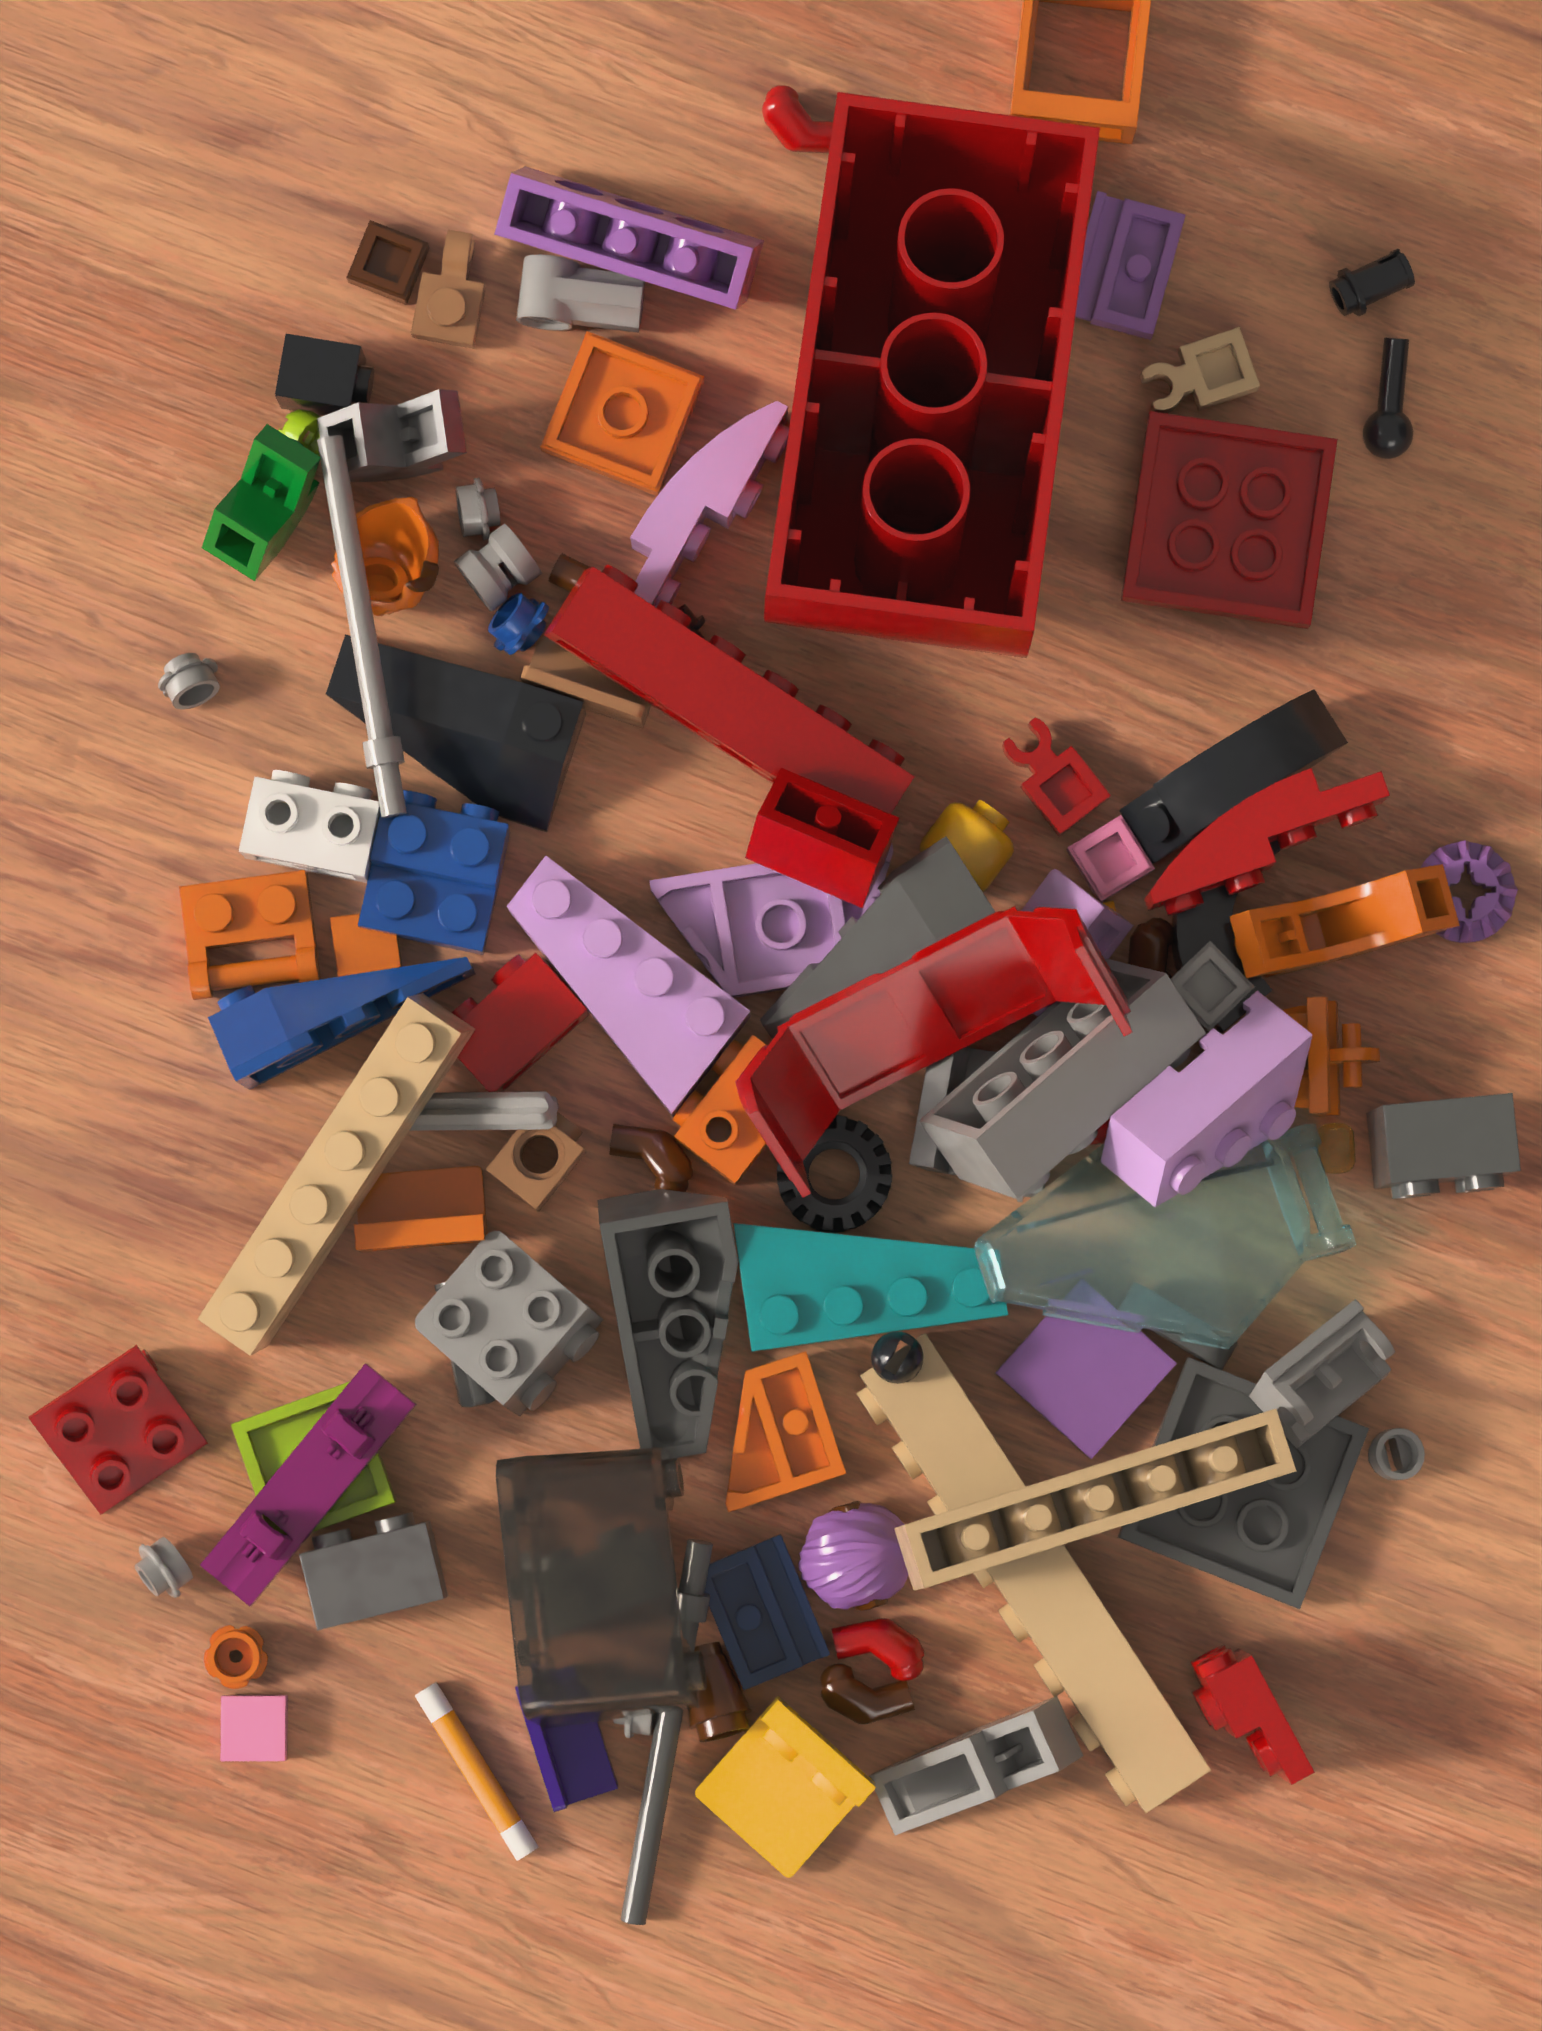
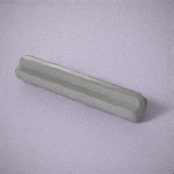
[409,1091,559,1131]

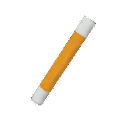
[415,1682,539,1861]

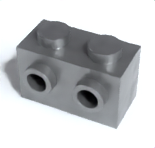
[299,1512,448,1631]

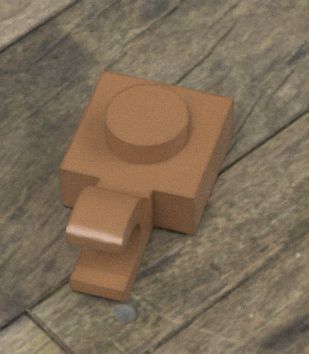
[411,229,486,349]

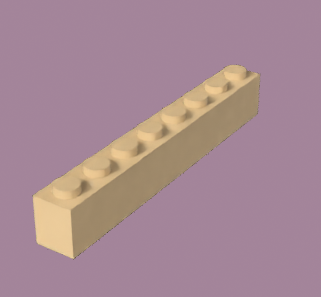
[856,1333,1211,1813]

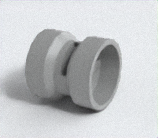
[454,523,542,611]

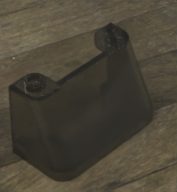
[496,1447,707,1729]

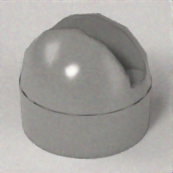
[1368,1428,1425,1481]

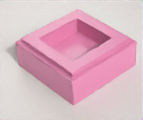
[1066,815,1155,902]
[220,1695,288,1761]

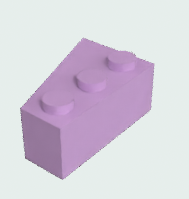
[1101,991,1313,1207]

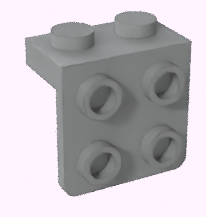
[415,1231,604,1416]

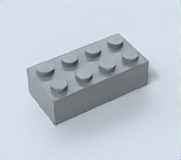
[919,959,1206,1199]

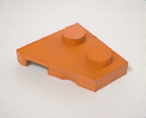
[725,1351,846,1513]

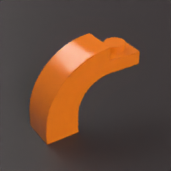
[1229,864,1460,979]

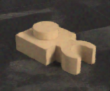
[1140,327,1260,413]

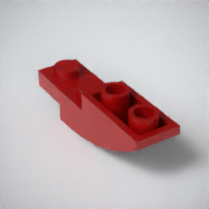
[1144,768,1390,916]

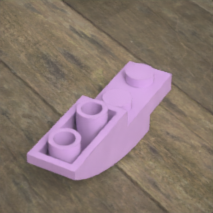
[630,401,789,607]

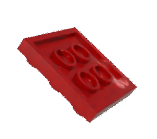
[1121,411,1338,629]

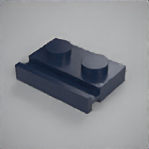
[705,1534,830,1690]

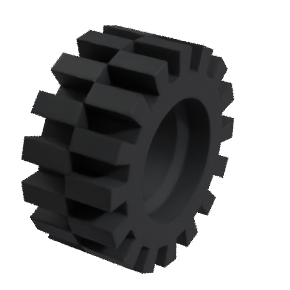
[777,1115,892,1233]

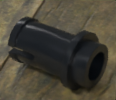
[1329,249,1415,316]

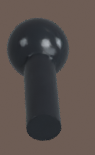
[1363,338,1413,459]

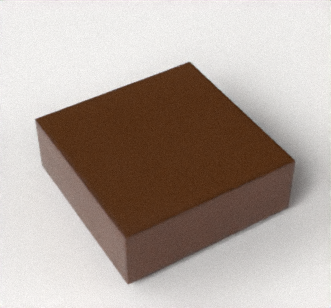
[346,220,430,305]

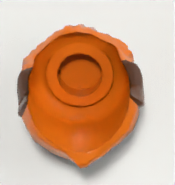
[331,497,439,616]

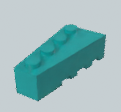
[733,1223,1008,1352]

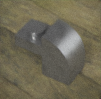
[317,389,467,482]

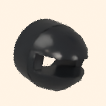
[871,1331,924,1384]

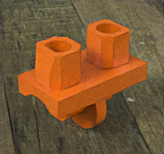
[1283,997,1380,1116]

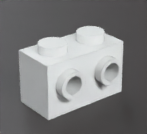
[239,770,380,883]

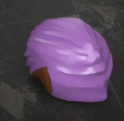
[798,1501,908,1611]

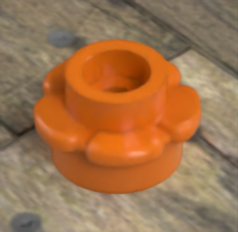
[204,1625,268,1689]

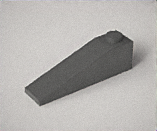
[760,836,995,1039]
[597,1189,738,1464]

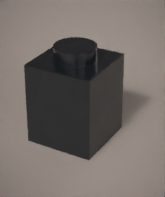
[275,334,374,416]

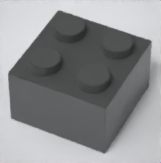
[1366,1093,1521,1199]

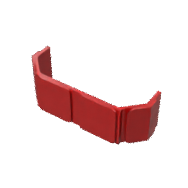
[735,906,1133,1198]

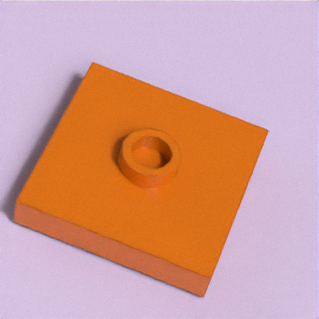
[540,331,705,496]

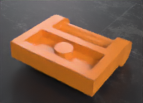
[179,870,321,1000]

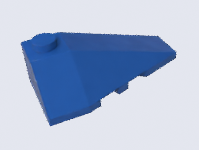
[208,957,476,1090]

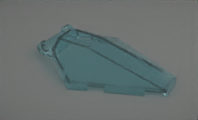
[974,1123,1357,1350]

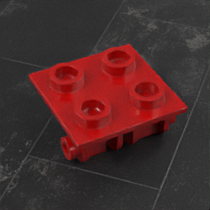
[29,1345,208,1515]

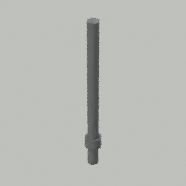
[620,1539,713,1925]

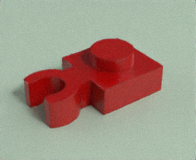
[1002,717,1111,837]

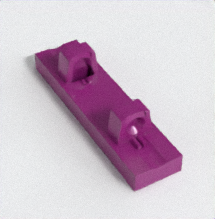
[200,1363,417,1607]

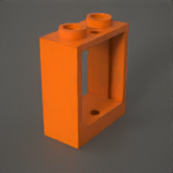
[1010,0,1151,144]

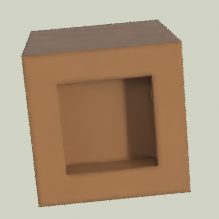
[486,1112,586,1212]

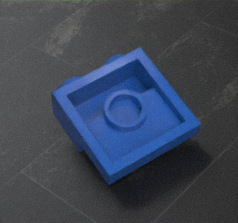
[358,790,510,955]

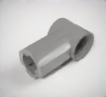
[516,254,645,333]

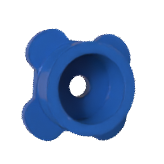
[488,593,549,655]

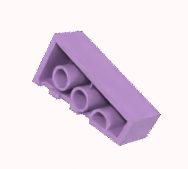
[507,856,751,1117]

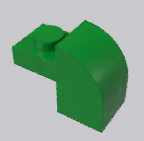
[202,424,321,581]

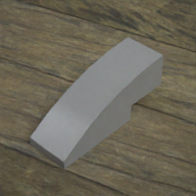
[869,1696,1083,1835]

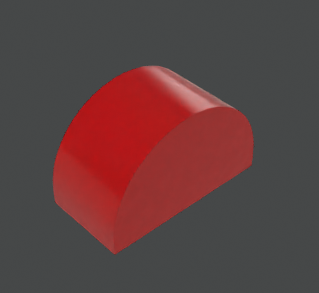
[764,92,1100,658]

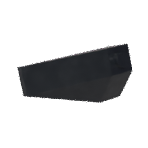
[326,634,586,832]

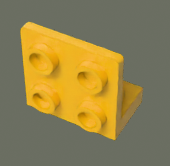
[695,1696,876,1878]

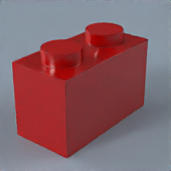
[745,767,900,908]
[451,953,590,1092]

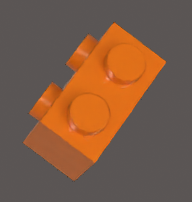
[672,1035,767,1186]

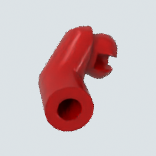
[762,85,833,153]
[831,1618,924,1681]

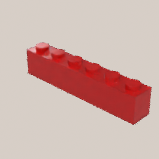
[544,564,915,814]

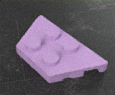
[649,843,893,998]

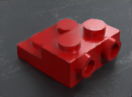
[1190,1645,1315,1785]

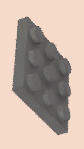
[1118,1357,1369,1609]

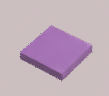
[995,1278,1177,1459]

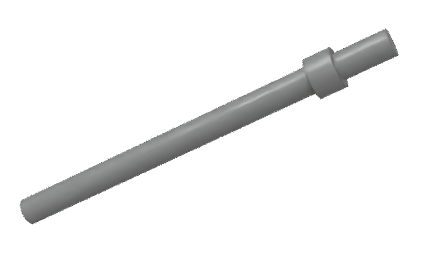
[317,435,407,818]

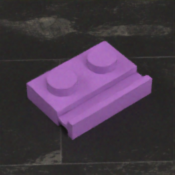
[1075,191,1186,340]

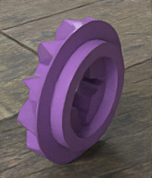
[1420,840,1518,943]

